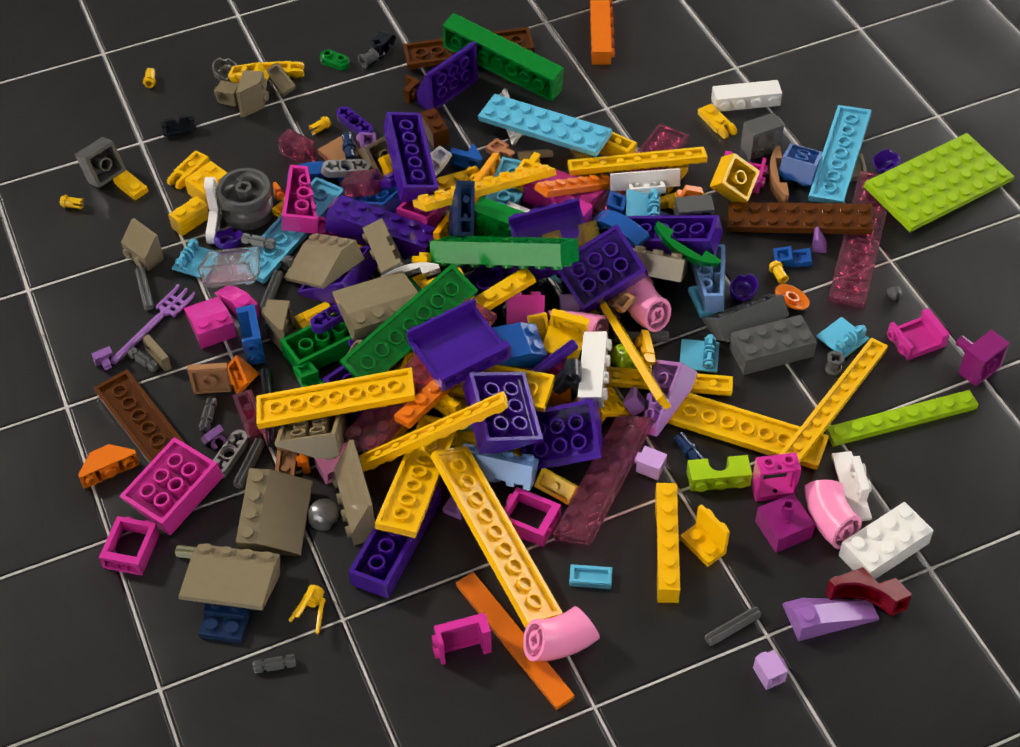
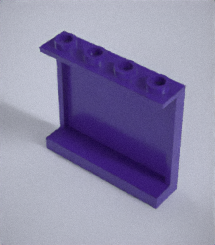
[508,198,591,280]
[406,298,511,391]

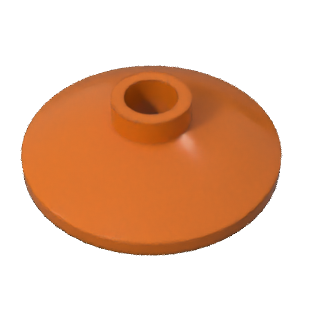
[775,284,810,310]

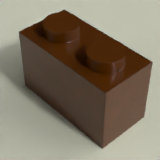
[419,108,449,148]

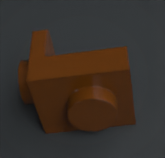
[403,75,420,104]

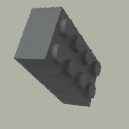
[729,315,817,375]

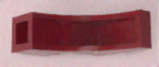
[825,567,912,616]

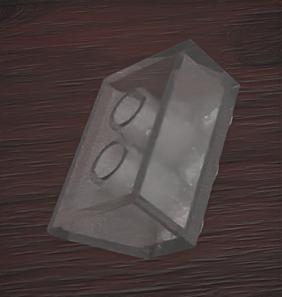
[198,246,260,288]

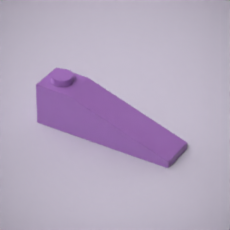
[642,360,698,437]
[782,598,879,641]

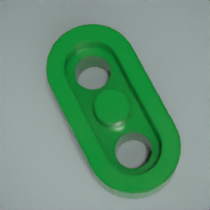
[320,50,350,71]

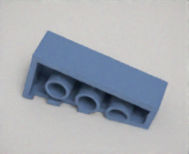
[690,244,726,312]
[463,444,539,491]

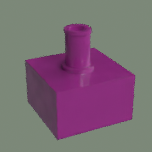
[955,329,1010,387]
[755,493,815,553]

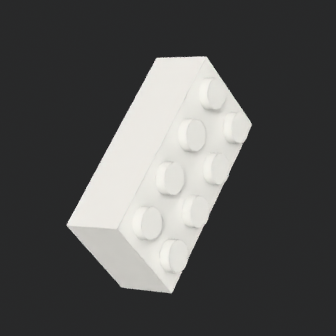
[839,502,934,579]

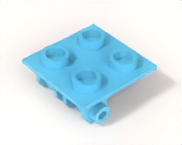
[625,188,660,216]
[172,238,221,279]
[816,317,870,358]
[680,334,719,373]

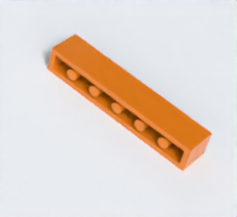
[590,0,615,65]

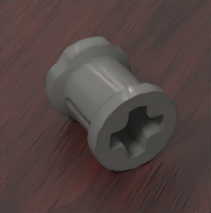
[358,48,379,68]
[825,351,844,376]

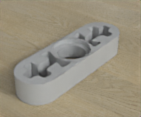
[321,159,370,178]
[213,430,249,479]

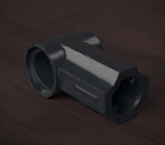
[552,358,582,394]

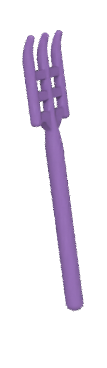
[110,284,195,364]

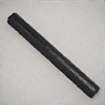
[260,367,277,447]

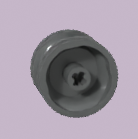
[217,168,274,230]

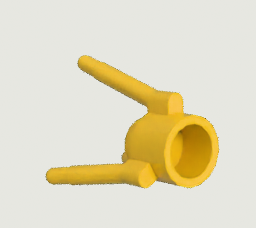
[289,585,326,634]

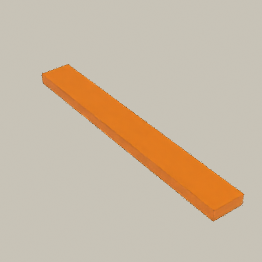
[456,572,575,710]

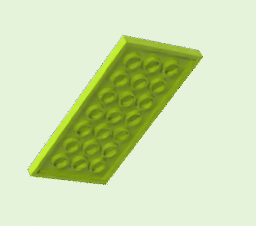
[863,133,1014,232]

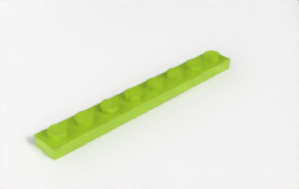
[825,390,979,447]

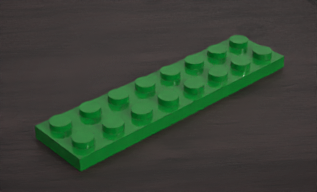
[340,263,478,378]

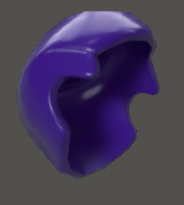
[872,149,901,174]
[214,228,243,252]
[729,273,759,301]

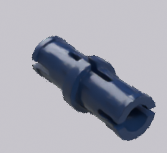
[342,132,356,160]
[674,432,705,460]

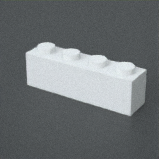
[711,80,782,112]
[578,331,612,408]

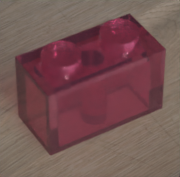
[277,129,317,164]
[340,169,382,198]
[232,389,266,438]

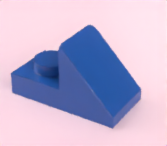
[450,144,483,171]

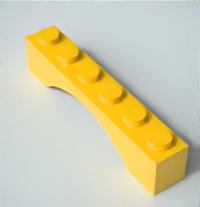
[655,483,680,603]

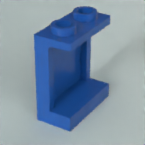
[236,304,266,365]

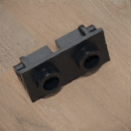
[160,114,197,137]

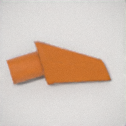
[273,182,285,201]

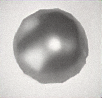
[212,57,237,82]
[308,499,339,531]

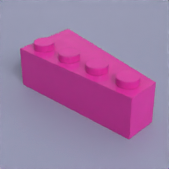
[282,165,318,234]

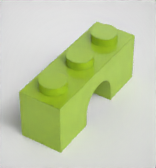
[686,455,752,492]

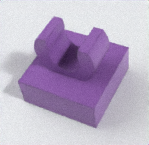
[91,346,113,371]
[201,424,226,450]

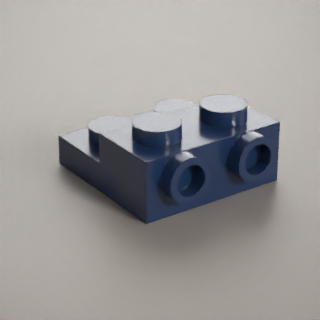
[198,603,252,644]

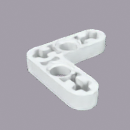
[204,177,222,244]

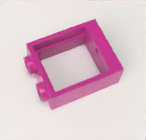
[751,452,801,502]
[504,487,561,547]
[99,516,160,576]

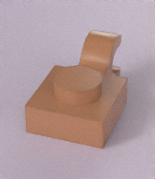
[485,138,515,159]

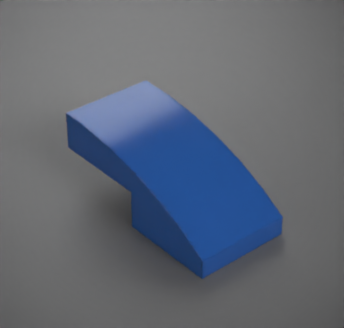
[773,246,813,267]

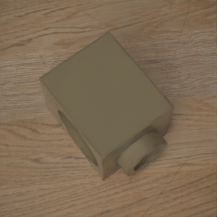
[214,80,239,107]

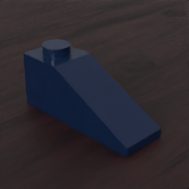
[449,180,475,236]

